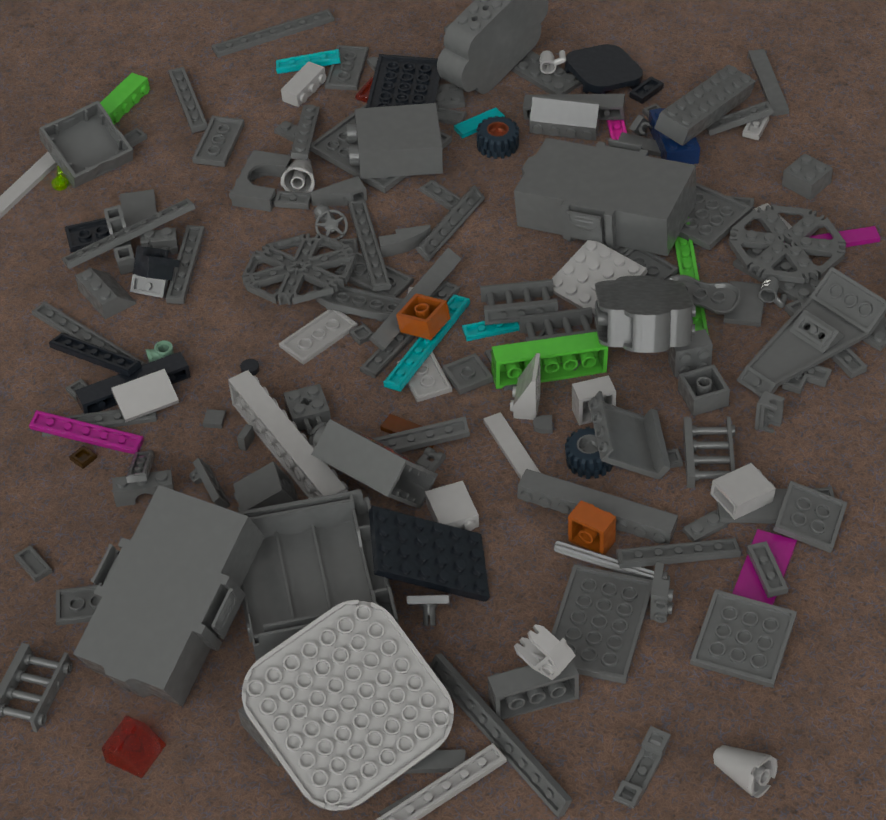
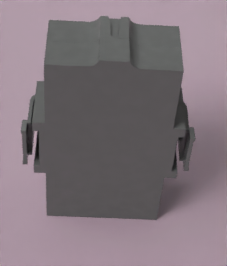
[514,138,697,256]
[73,485,265,707]

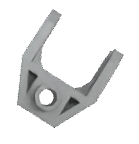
[514,624,576,680]

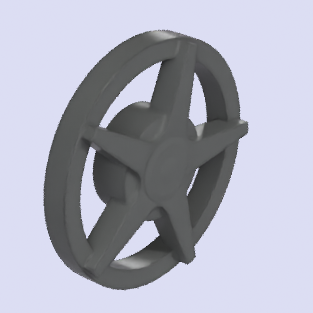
[315,210,348,241]

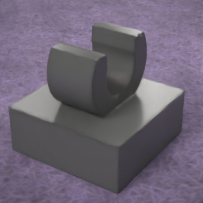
[629,114,653,136]

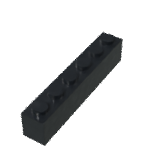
[75,352,191,414]

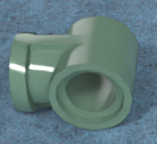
[145,340,174,363]

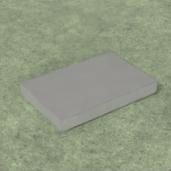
[397,352,452,402]
[111,369,179,423]

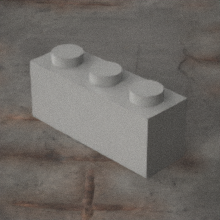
[281,61,326,107]

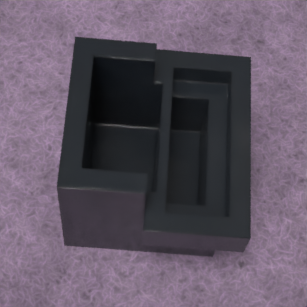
[133,246,180,281]

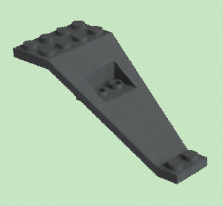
[737,266,886,397]

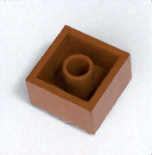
[396,293,450,340]
[568,500,616,555]

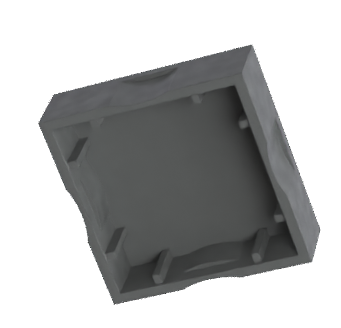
[39,101,133,188]

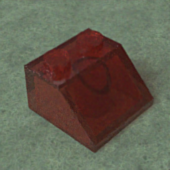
[102,715,166,778]

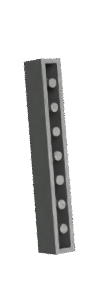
[517,469,678,544]

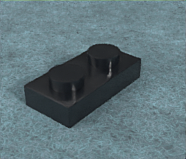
[629,76,664,104]

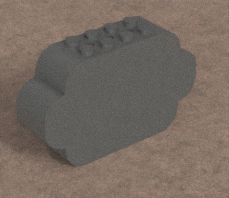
[437,0,548,94]
[594,276,696,353]

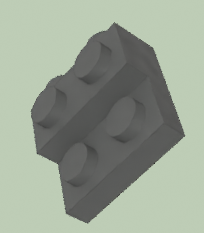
[650,562,674,623]

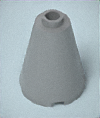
[281,158,315,193]
[713,745,778,798]

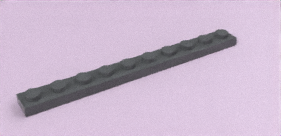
[430,653,573,817]

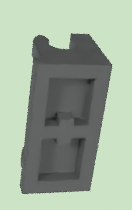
[755,391,785,433]

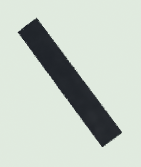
[49,333,142,377]

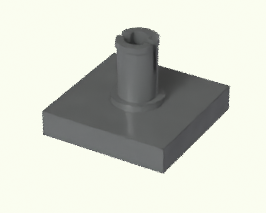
[407,595,451,626]

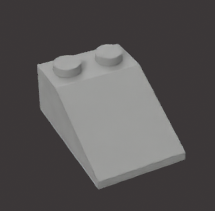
[510,353,541,420]

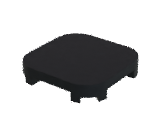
[564,44,643,94]

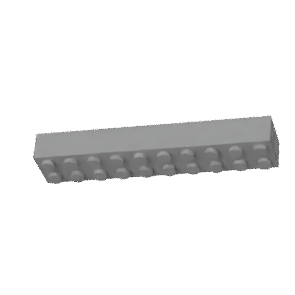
[228,370,349,499]

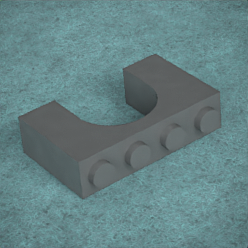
[229,150,293,212]

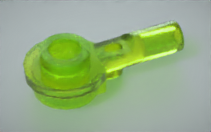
[51,166,69,191]

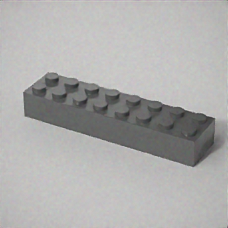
[654,65,756,146]

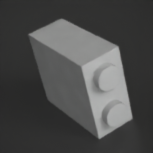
[710,463,776,520]
[425,481,479,531]

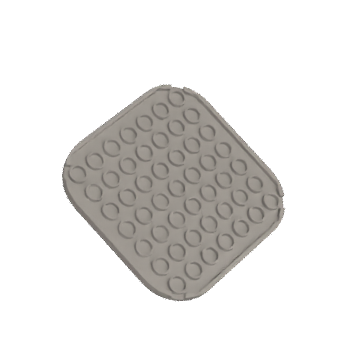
[242,600,454,811]

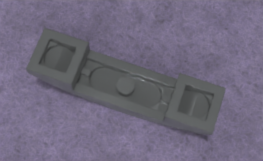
[613,726,671,809]

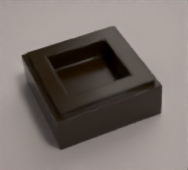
[69,445,97,469]

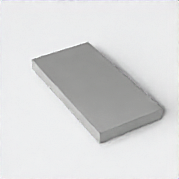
[279,310,358,365]

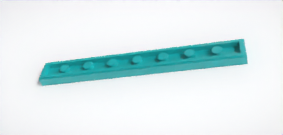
[383,294,470,392]

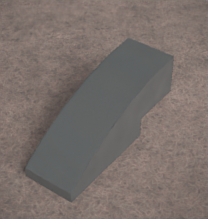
[379,225,431,257]

